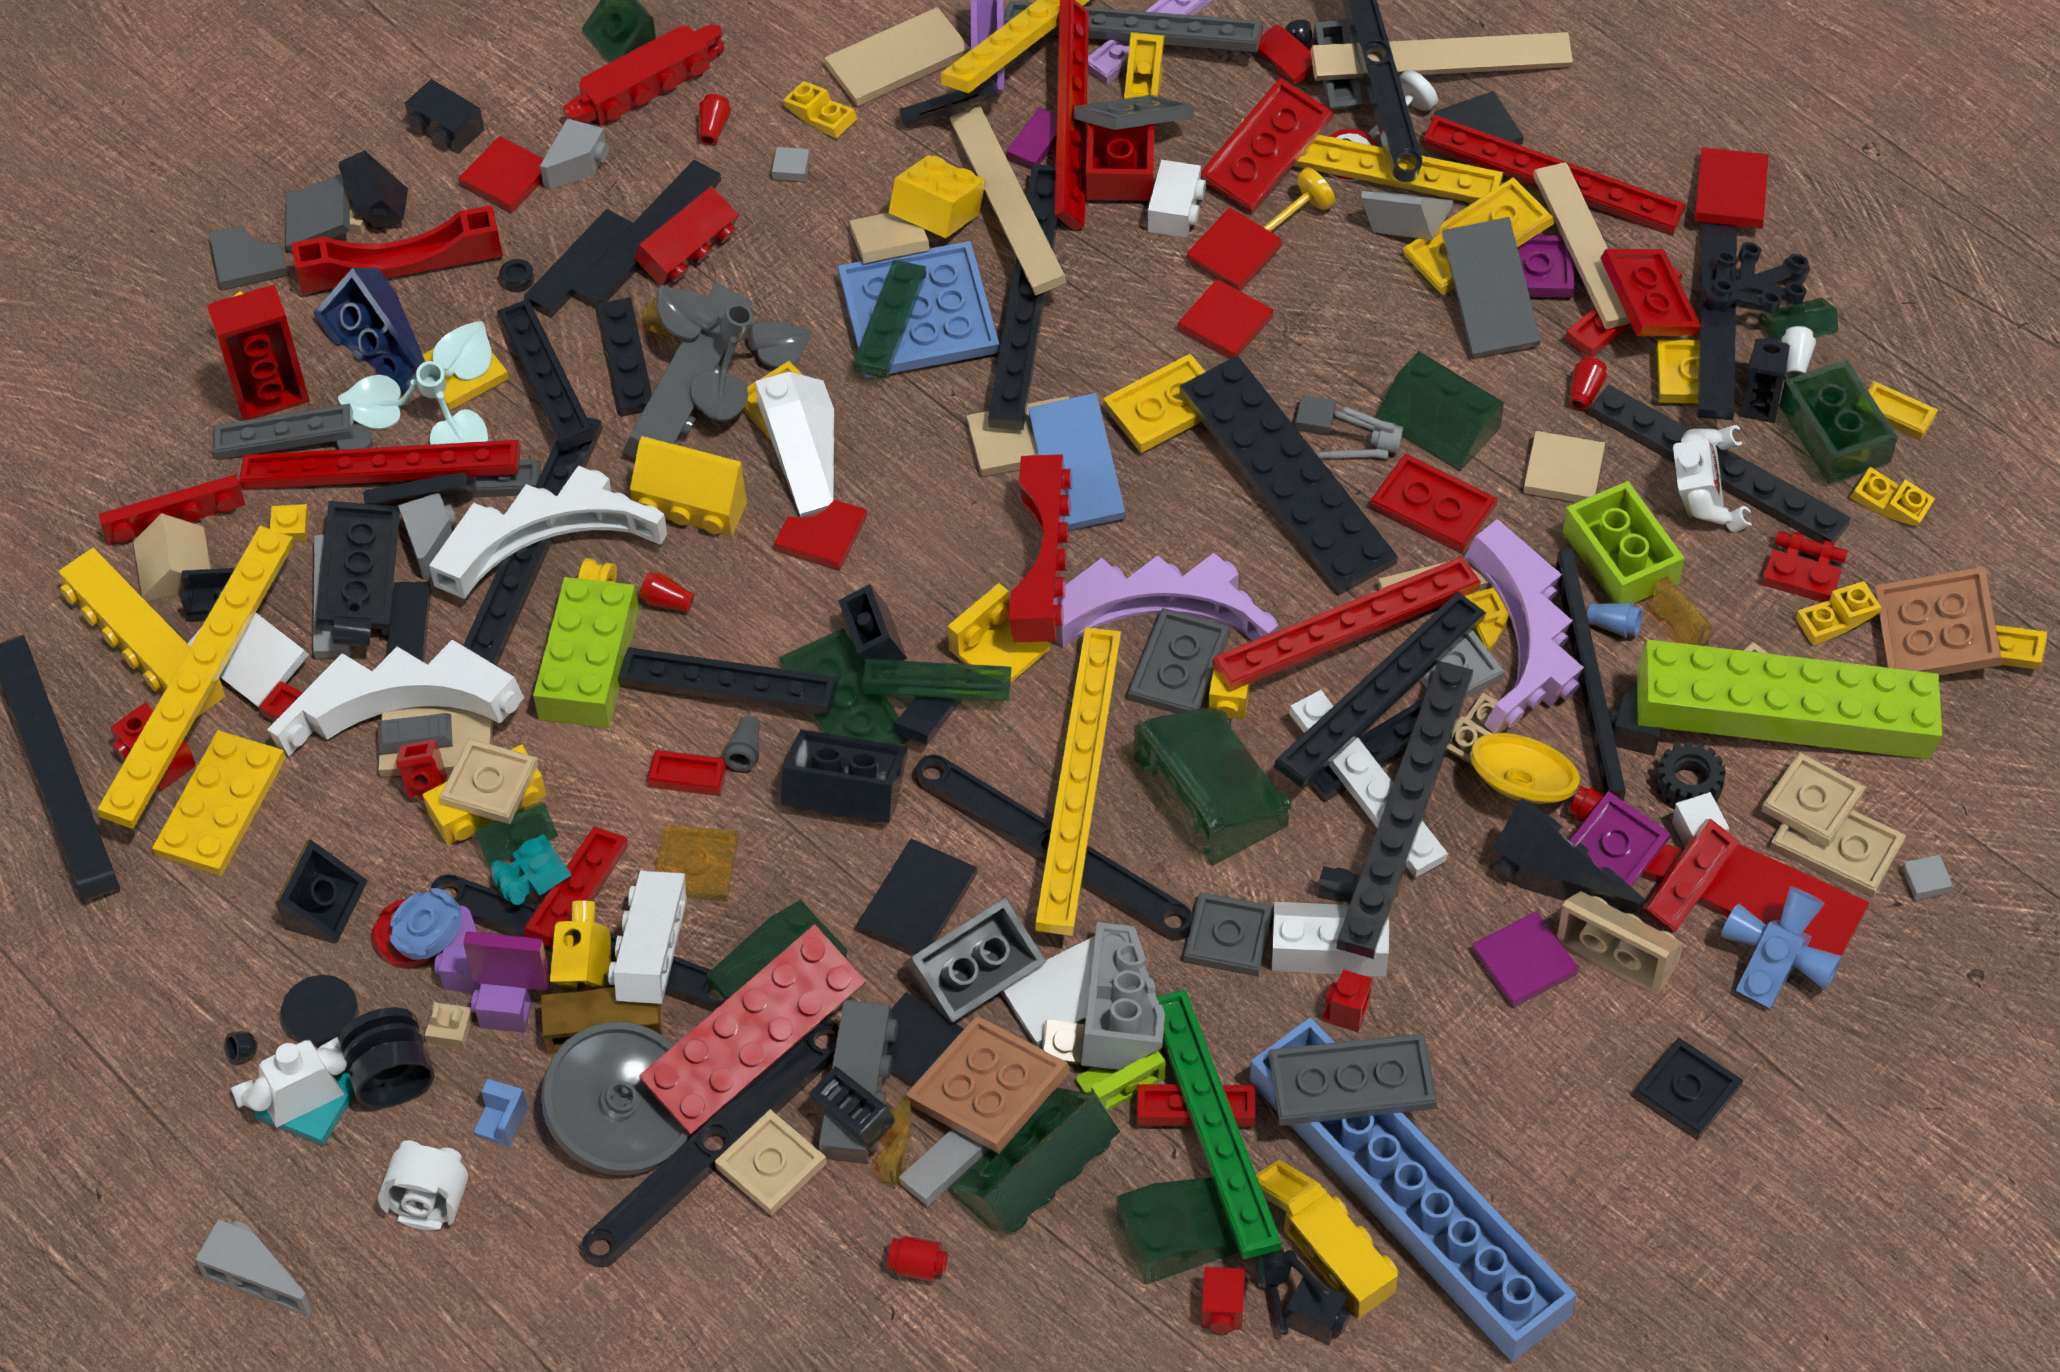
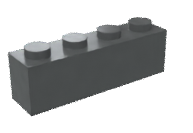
[819,1000,898,1164]

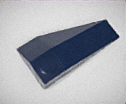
[313,268,425,394]

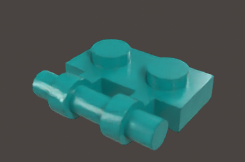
[491,834,571,905]

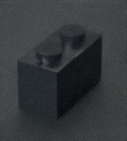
[405,79,485,154]
[838,584,907,675]

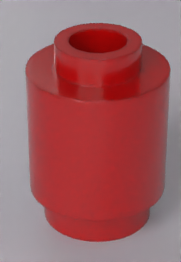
[887,1235,948,1282]

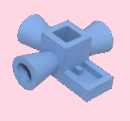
[1721,887,1843,1008]

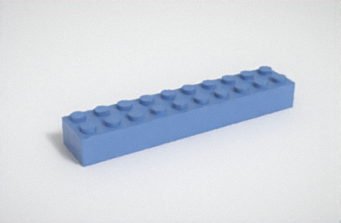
[1250,1017,1577,1362]

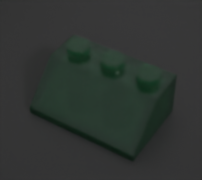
[1375,351,1504,472]

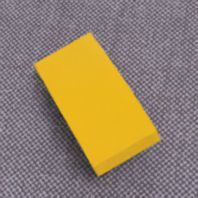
[782,81,858,139]
[1849,467,1935,526]
[1796,581,1882,646]

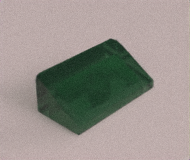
[1759,298,1839,341]

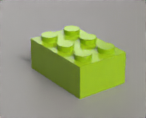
[1562,481,1685,603]

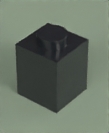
[1286,1277,1351,1345]

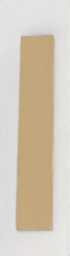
[1534,162,1630,329]

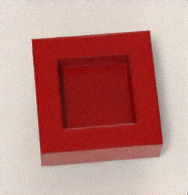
[259,681,303,722]

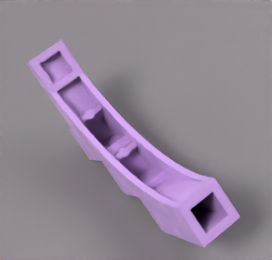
[1464,519,1584,734]
[1055,553,1279,648]

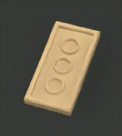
[824,7,970,107]

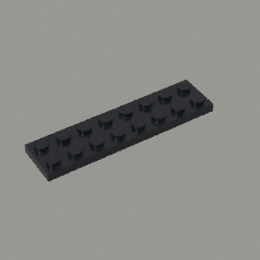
[1179,355,1398,596]

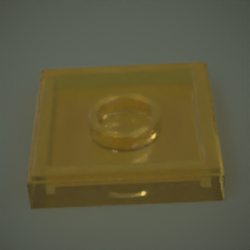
[656,825,739,902]

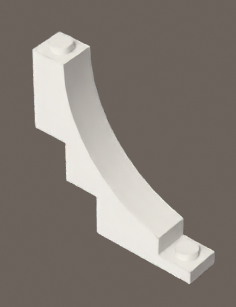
[267,640,524,756]

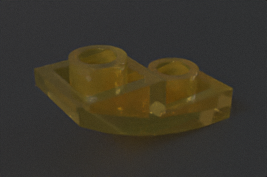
[877,1096,912,1189]

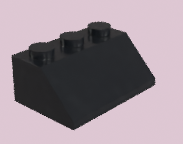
[781,729,908,823]

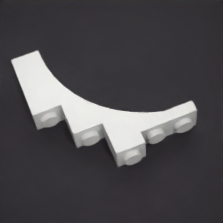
[429,466,667,599]

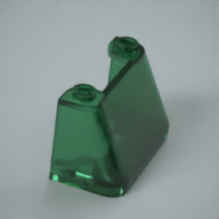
[1134,706,1291,866]

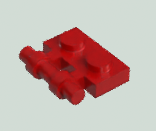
[1761,531,1848,602]

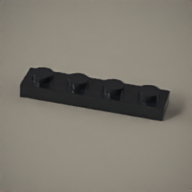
[597,297,652,417]

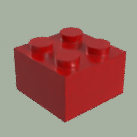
[1086,123,1154,201]

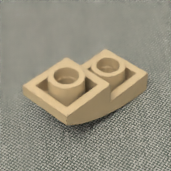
[1447,693,1507,765]

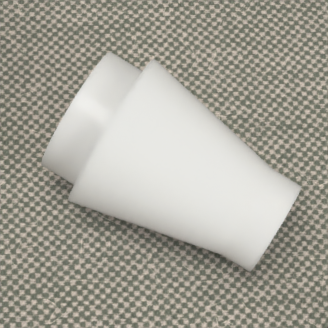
[1781,326,1816,381]

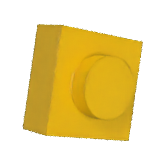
[270,504,309,542]

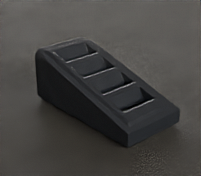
[808,1066,895,1148]

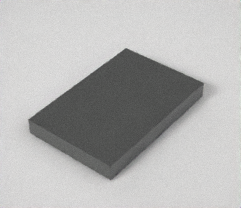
[1074,95,1194,130]
[1128,608,1231,719]

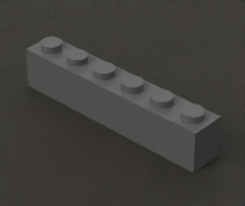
[623,282,752,459]

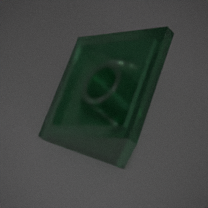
[581,0,656,63]

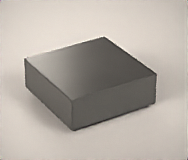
[1295,395,1336,435]

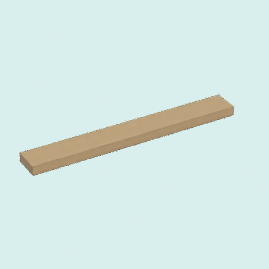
[1310,32,1573,81]
[949,105,1067,296]

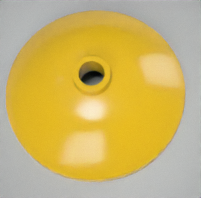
[1470,733,1580,804]

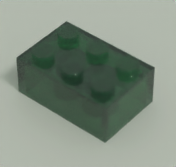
[1779,359,1898,484]

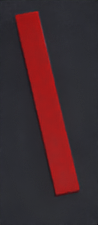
[1055,0,1089,231]
[1421,115,1686,236]
[239,439,521,490]
[1212,556,1481,691]

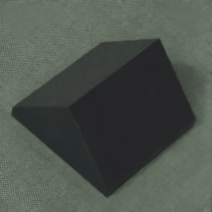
[275,839,368,944]

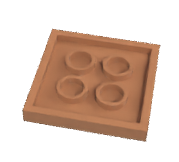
[1875,567,2002,675]
[905,1015,1070,1154]

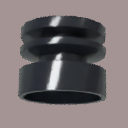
[338,1007,435,1108]

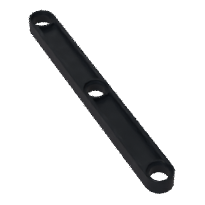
[1342,0,1422,182]
[916,754,1192,941]
[430,874,736,1012]
[582,1022,839,1268]

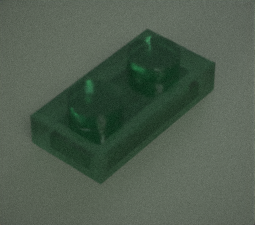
[473,801,558,866]

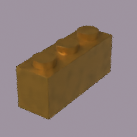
[541,986,662,1054]

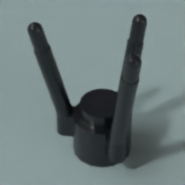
[1253,1247,1330,1335]

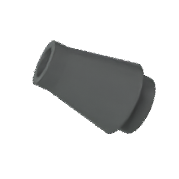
[723,716,760,771]

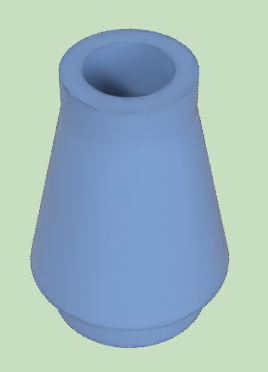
[1587,603,1643,638]

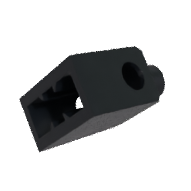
[1740,337,1790,423]

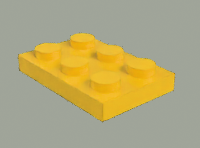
[1103,354,1205,453]

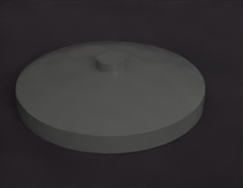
[541,1022,689,1175]

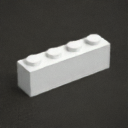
[608,871,687,1004]

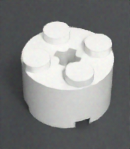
[378,1140,468,1230]

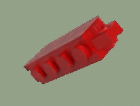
[563,24,724,127]

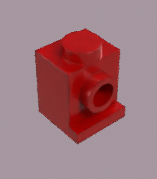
[396,739,448,801]
[1322,969,1373,1033]

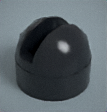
[1285,20,1312,45]
[225,1031,258,1063]

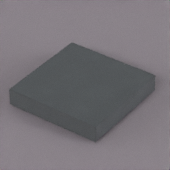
[286,174,350,253]
[1184,892,1274,977]

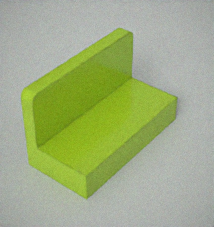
[1076,1050,1165,1116]

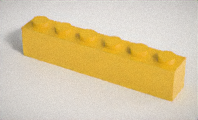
[58,548,226,717]

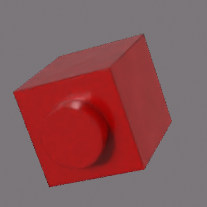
[1202,1267,1245,1333]

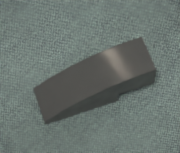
[1313,19,1363,110]

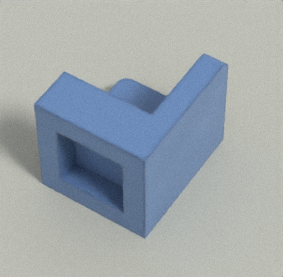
[474,1079,528,1147]

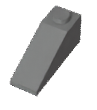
[195,1219,312,1317]

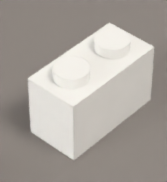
[1148,160,1206,238]

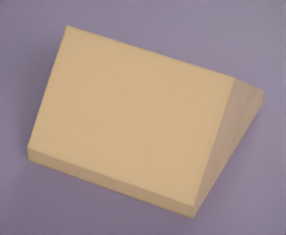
[133,513,211,601]

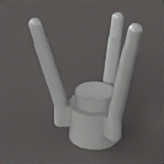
[1316,407,1403,460]

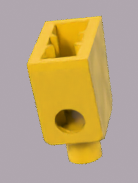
[550,901,612,991]

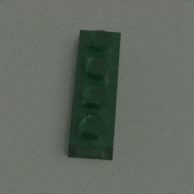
[853,259,927,379]
[863,659,1012,701]

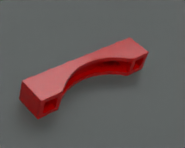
[291,205,503,294]
[1009,454,1073,643]

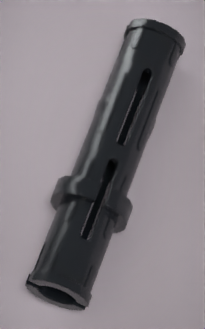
[899,77,1000,128]

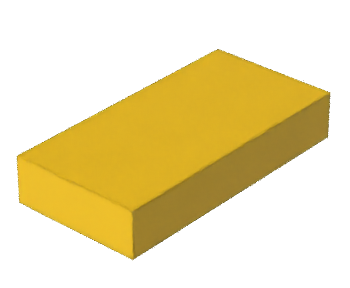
[1857,381,1938,441]
[1256,1159,1325,1216]

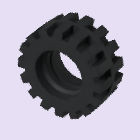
[1656,741,1726,809]

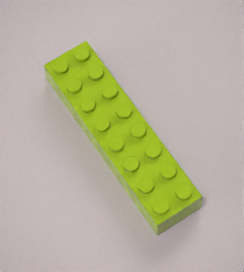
[1637,639,1942,759]

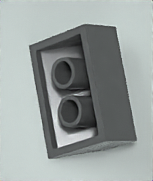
[902,897,1046,1023]

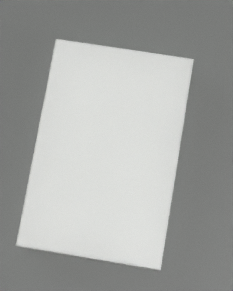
[188,613,309,707]
[1001,936,1095,1048]

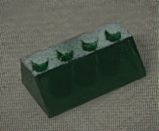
[947,1087,1120,1234]

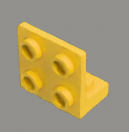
[947,583,1050,691]

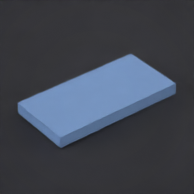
[1028,393,1126,530]

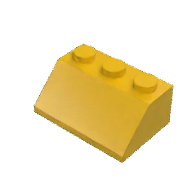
[630,436,747,537]

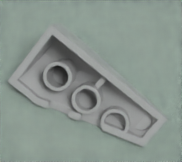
[1081,922,1165,1070]

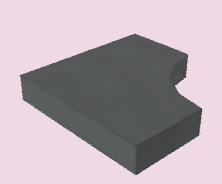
[209,225,288,290]

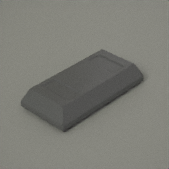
[378,713,453,755]

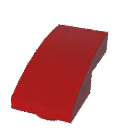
[1256,24,1313,85]

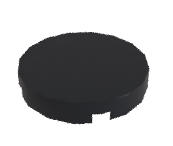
[281,975,359,1048]

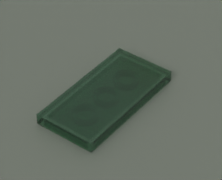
[779,628,910,746]

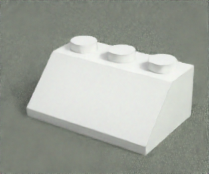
[1272,902,1389,976]

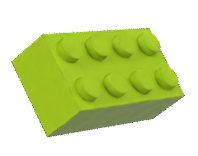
[533,577,639,728]

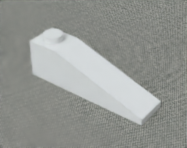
[755,372,834,517]

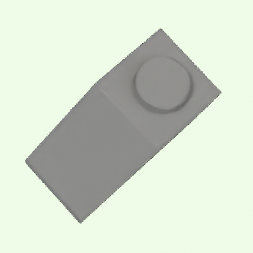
[540,119,609,190]
[398,493,457,580]

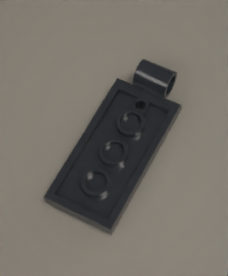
[316,501,400,647]

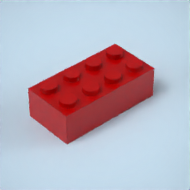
[207,284,310,421]

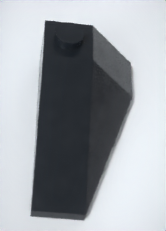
[1490,798,1644,919]

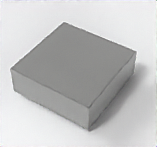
[772,147,810,182]
[1902,855,1953,900]

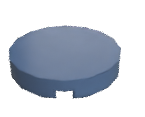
[390,888,462,960]

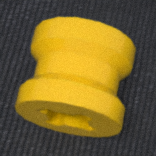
[578,558,617,583]

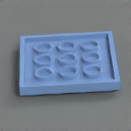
[838,241,1000,378]

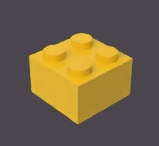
[888,155,986,238]

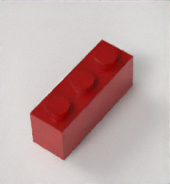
[634,186,739,286]

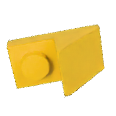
[1124,32,1165,99]

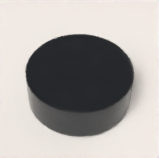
[499,259,534,293]

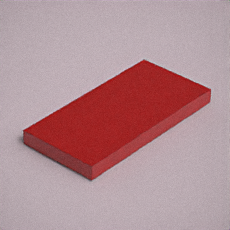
[1201,77,1333,214]
[1697,843,1869,956]

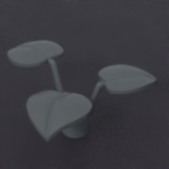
[657,285,812,421]

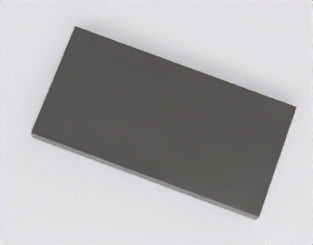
[1442,217,1541,359]
[1268,1033,1437,1126]

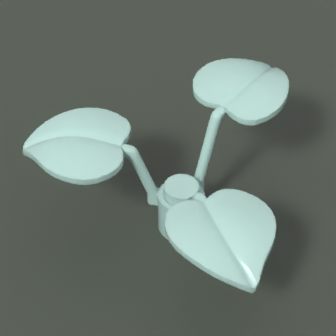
[338,321,492,444]

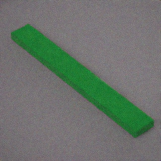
[1157,989,1282,1260]

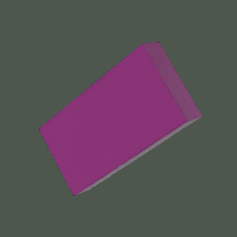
[1006,107,1057,169]

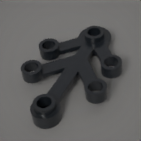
[1704,242,1810,313]

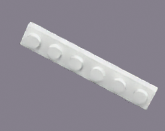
[1289,690,1448,878]

